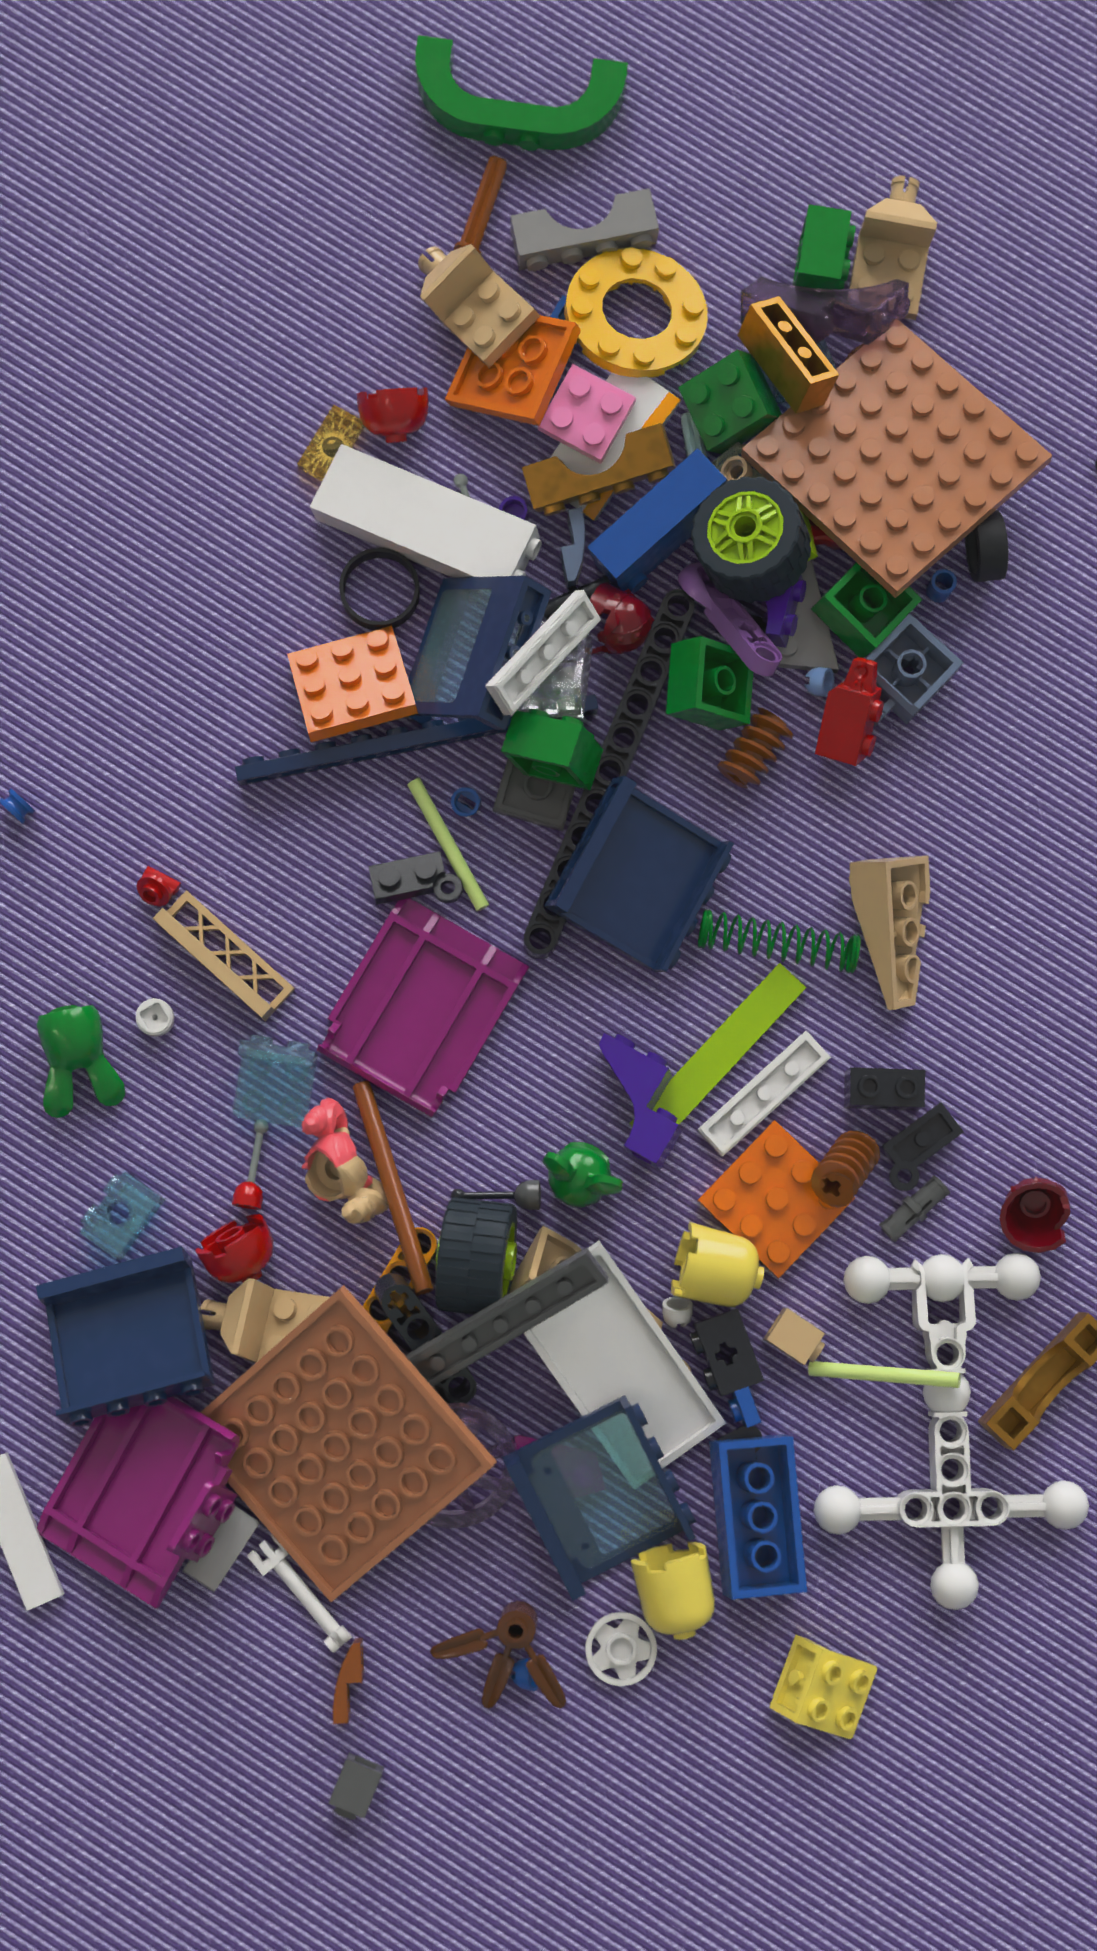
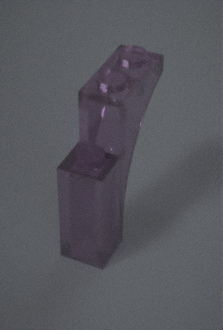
[740,277,910,345]

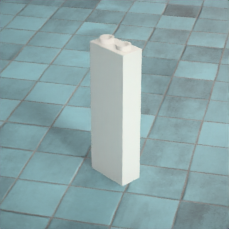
[310,444,542,594]

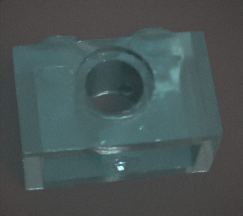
[79,1171,166,1260]

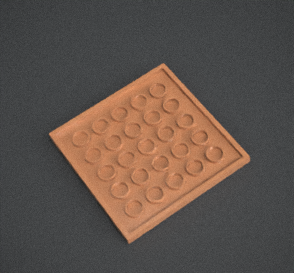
[741,318,1052,598]
[200,1285,497,1602]

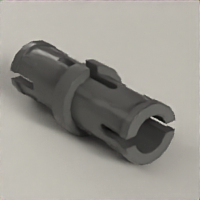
[879,1175,950,1242]

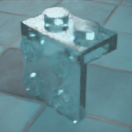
[233,1035,318,1128]

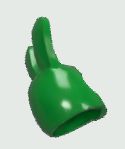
[37,1005,125,1118]
[542,1142,623,1208]

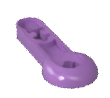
[678,562,782,677]

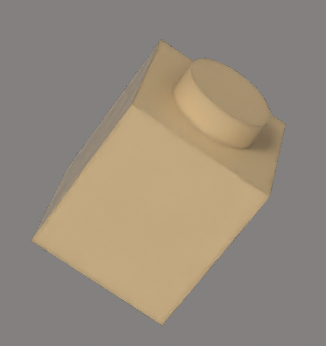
[763,1308,825,1365]

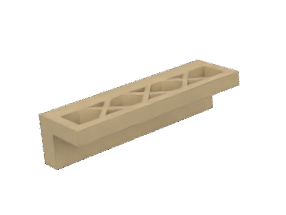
[152,890,295,1022]

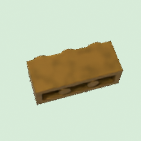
[737,296,839,414]

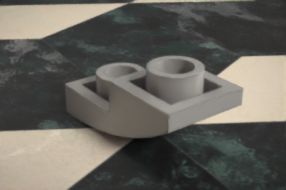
[182,1506,260,1592]

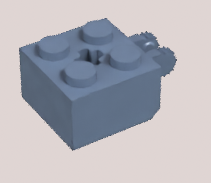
[866,613,963,726]

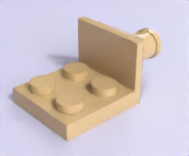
[846,176,937,320]
[418,244,540,368]
[201,1278,329,1363]

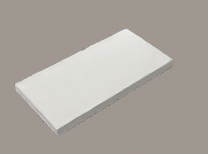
[524,1240,726,1489]

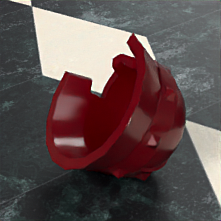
[590,582,654,655]
[999,1176,1070,1253]

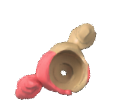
[302,1098,389,1224]

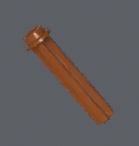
[454,155,507,255]

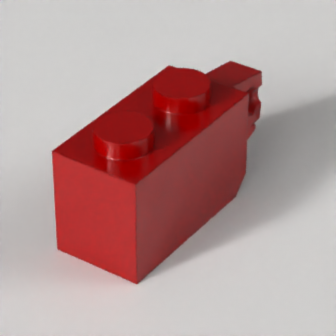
[815,657,884,766]

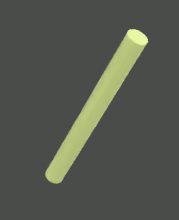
[407,778,489,912]
[808,1361,961,1388]

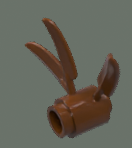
[430,1601,567,1709]

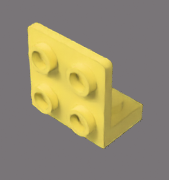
[769,1634,877,1739]

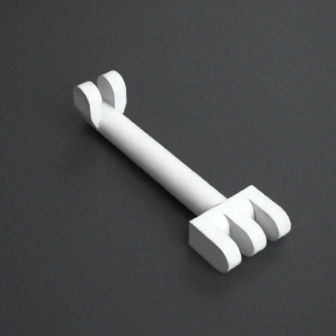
[247,1534,352,1653]

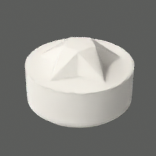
[136,998,174,1037]

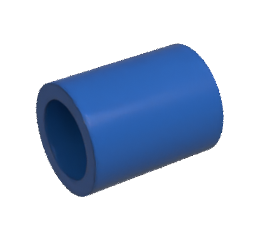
[926,569,957,603]

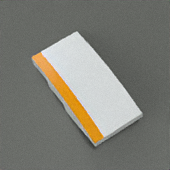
[550,373,682,521]

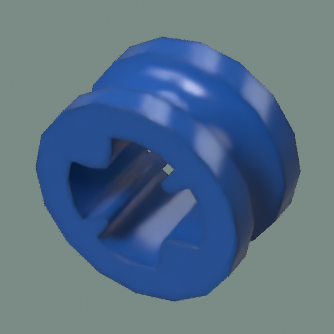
[0,788,35,824]

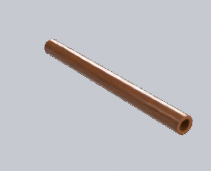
[352,1081,434,1296]

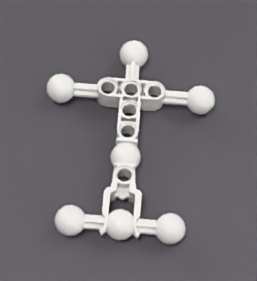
[814,1253,1089,1610]

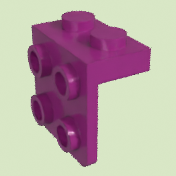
[167,1481,237,1563]

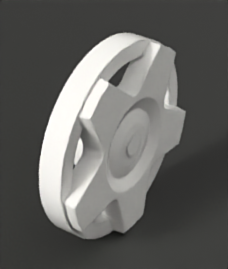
[585,1612,657,1686]

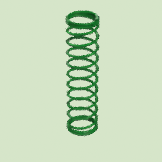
[698,909,861,974]

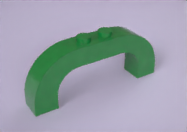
[415,35,628,151]

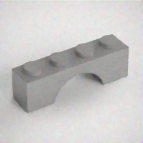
[510,188,659,271]

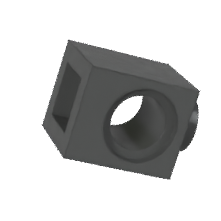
[328,1752,384,1820]

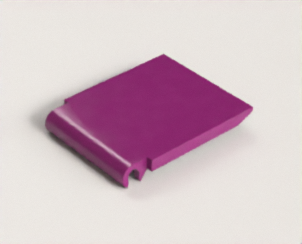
[317,898,529,1118]
[37,1396,240,1609]

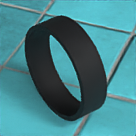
[339,548,420,630]

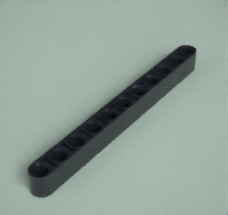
[523,589,695,959]

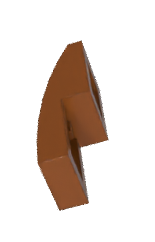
[333,1638,364,1724]

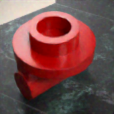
[136,866,181,906]

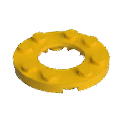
[564,247,708,378]

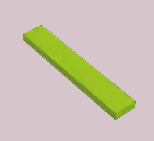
[629,963,807,1127]

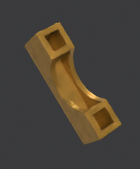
[522,423,676,516]
[977,1312,1097,1450]

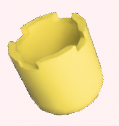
[671,1222,764,1307]
[631,1542,715,1640]

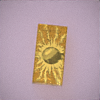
[297,405,365,481]

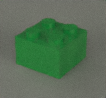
[790,204,856,308]
[678,349,782,455]
[811,562,923,658]
[666,636,753,731]
[501,708,604,790]

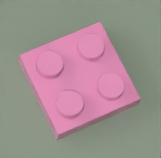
[538,364,636,464]

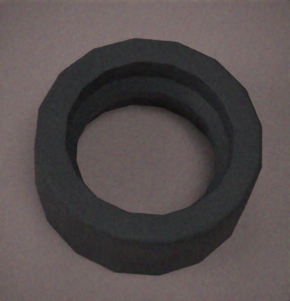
[965,510,1009,582]

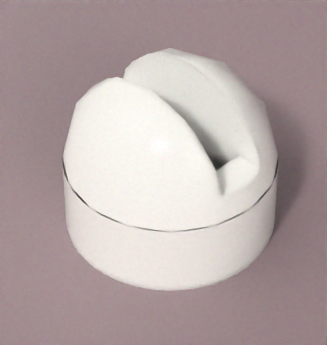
[662,1297,693,1328]

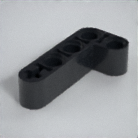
[375,1273,477,1412]

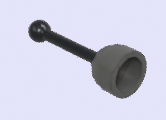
[451,1180,541,1210]

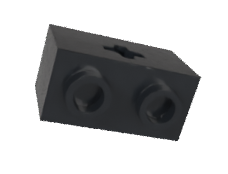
[844,1067,925,1111]
[689,1309,764,1396]

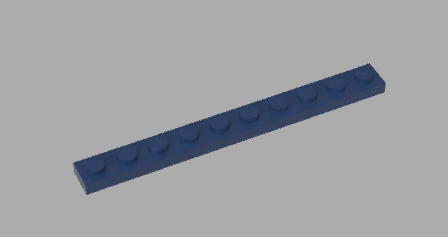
[235,691,598,786]

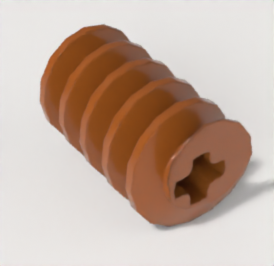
[717,707,794,789]
[811,1131,880,1208]

